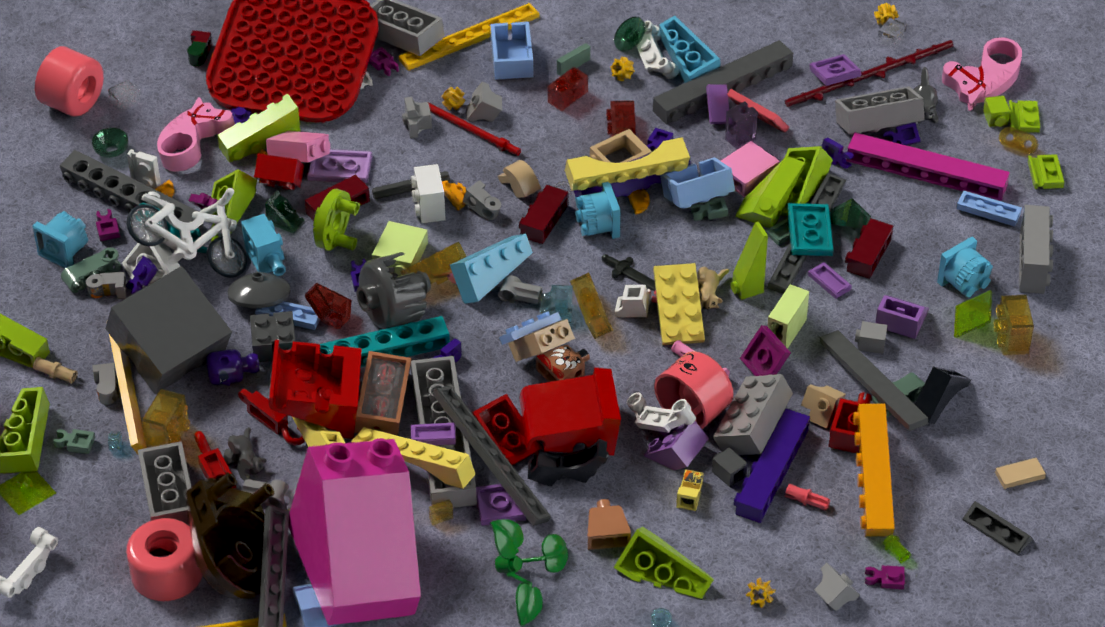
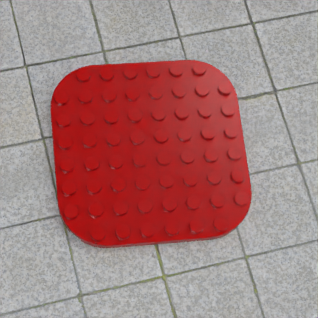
[206,0,379,123]

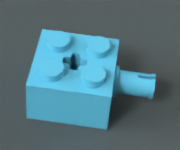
[241,214,286,276]

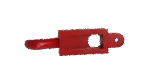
[238,389,305,446]
[194,431,236,489]

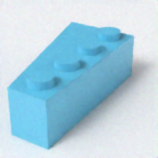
[659,16,721,83]
[450,234,533,304]

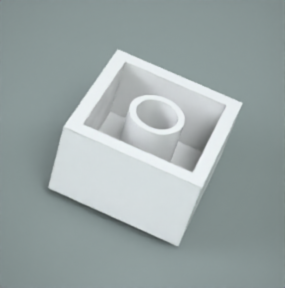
[411,164,445,223]

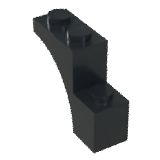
[528,439,609,486]

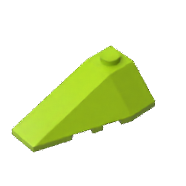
[781,146,833,216]
[735,156,805,228]
[211,169,257,245]
[730,221,768,300]
[613,526,714,599]

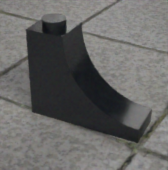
[914,366,972,424]

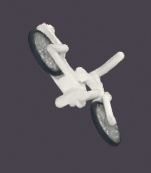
[126,188,247,278]

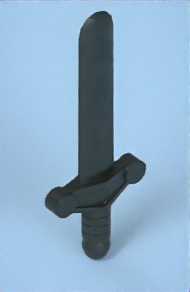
[601,254,656,291]

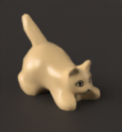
[697,267,729,310]

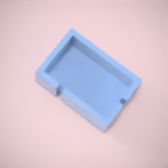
[490,22,533,80]
[660,157,735,209]

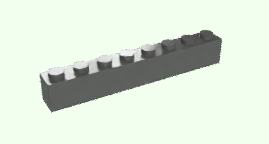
[653,40,793,124]

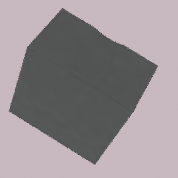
[105,266,232,394]

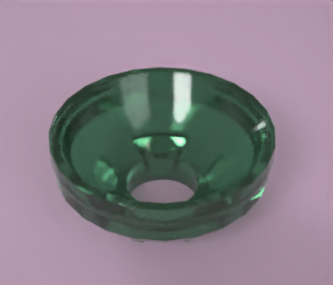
[92,128,128,158]

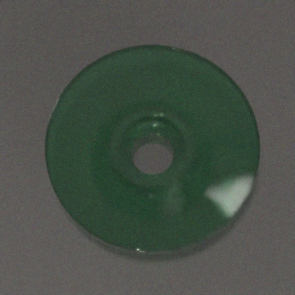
[614,17,646,51]

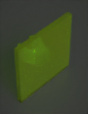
[954,290,992,337]
[0,471,56,515]

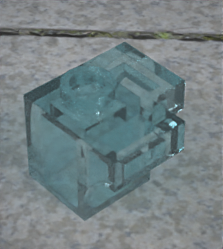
[540,285,573,325]

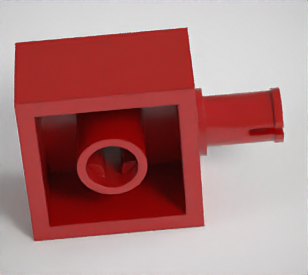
[829,392,872,453]

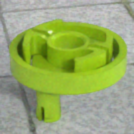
[313,189,360,251]

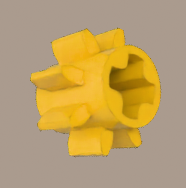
[874,3,899,26]
[610,56,635,81]
[441,86,465,111]
[745,577,776,608]

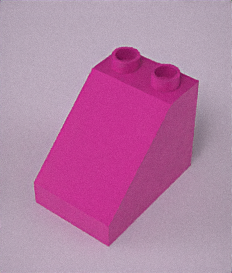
[288,438,421,626]

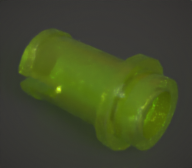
[883,534,911,563]

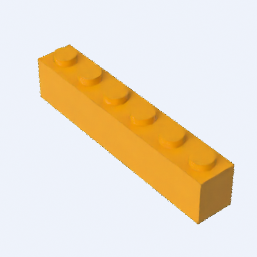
[853,404,895,537]

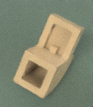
[498,160,541,198]

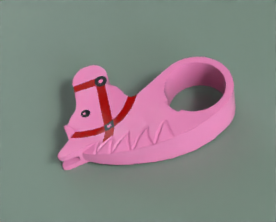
[942,38,1022,111]
[157,98,235,172]

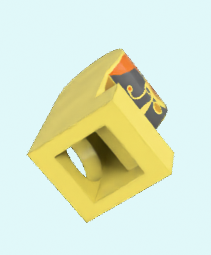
[676,470,704,511]

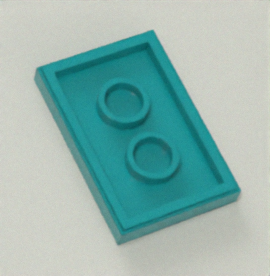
[787,203,834,256]

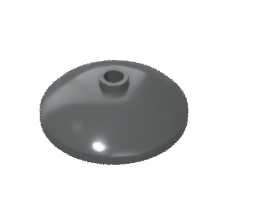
[227,272,291,308]

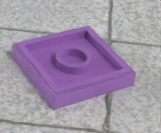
[810,54,861,86]
[476,484,526,526]

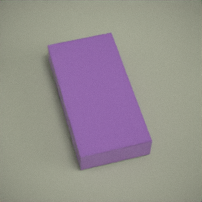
[706,84,731,124]
[808,262,852,299]
[411,423,456,445]

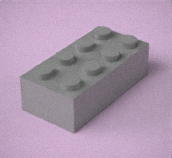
[370,0,444,56]
[835,86,924,135]
[1019,205,1053,294]
[713,374,793,455]
[138,441,191,526]

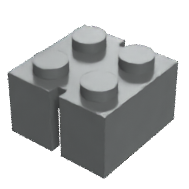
[250,311,295,362]

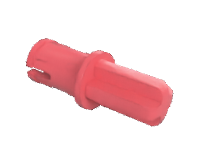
[785,484,830,510]

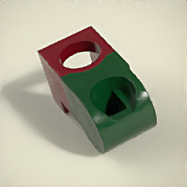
[187,30,213,67]

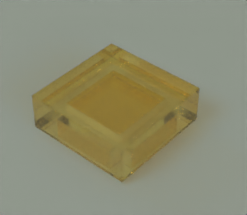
[429,499,453,525]

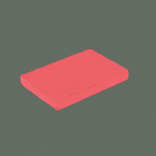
[727,89,789,132]

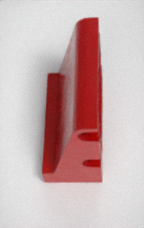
[268,339,362,439]
[519,368,621,456]

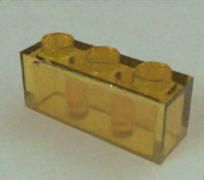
[400,242,467,285]
[570,272,614,339]

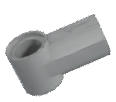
[498,275,543,304]
[242,479,290,508]

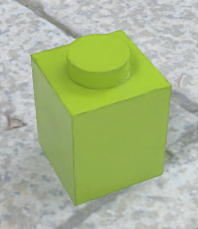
[983,96,1010,127]

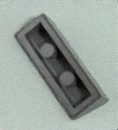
[963,501,1033,555]

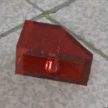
[305,283,352,329]

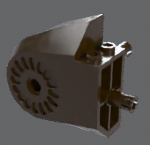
[186,473,275,599]

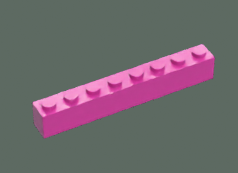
[847,133,1010,201]

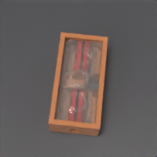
[354,351,411,436]

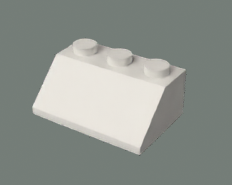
[122,233,180,288]

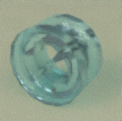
[108,431,122,451]
[651,608,672,627]

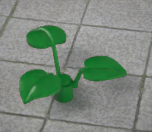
[490,519,568,626]

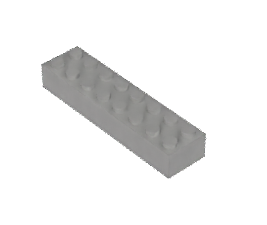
[411,356,477,510]

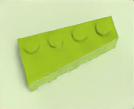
[218,94,301,163]
[0,313,50,368]
[0,387,50,473]

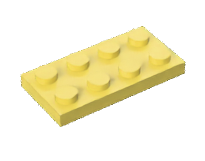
[653,263,705,346]

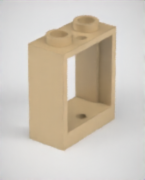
[589,129,652,163]
[508,319,575,362]

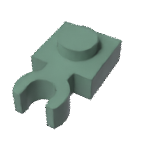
[691,197,729,221]
[53,429,95,454]

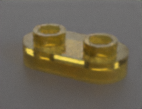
[999,127,1039,154]

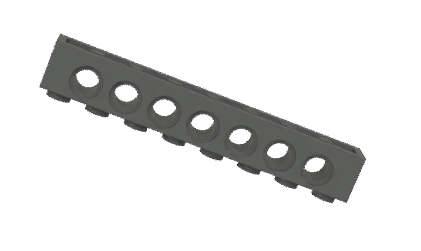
[59,150,203,229]

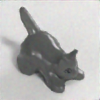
[913,67,939,123]
[224,427,267,481]

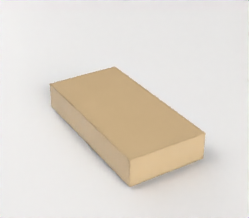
[995,458,1046,489]

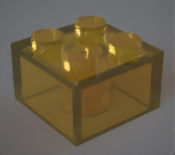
[994,295,1034,355]
[142,389,190,448]

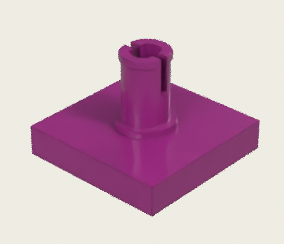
[740,325,791,376]

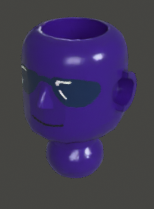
[206,349,260,386]

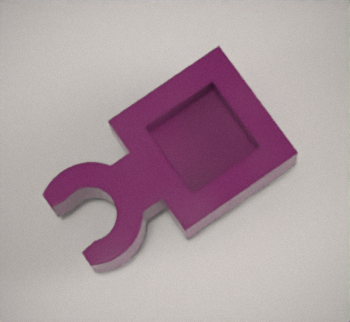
[369,47,399,76]
[188,193,218,209]
[96,209,120,241]
[865,565,905,590]

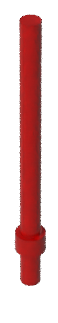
[428,102,521,156]

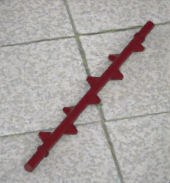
[785,40,954,107]

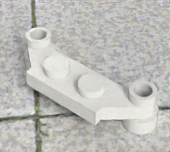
[635,21,679,79]
[627,392,696,433]
[0,527,58,598]

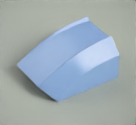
[293,584,339,627]

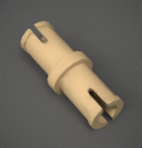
[33,357,78,384]

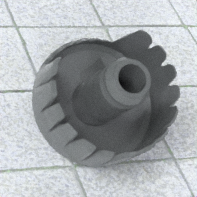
[357,252,431,329]

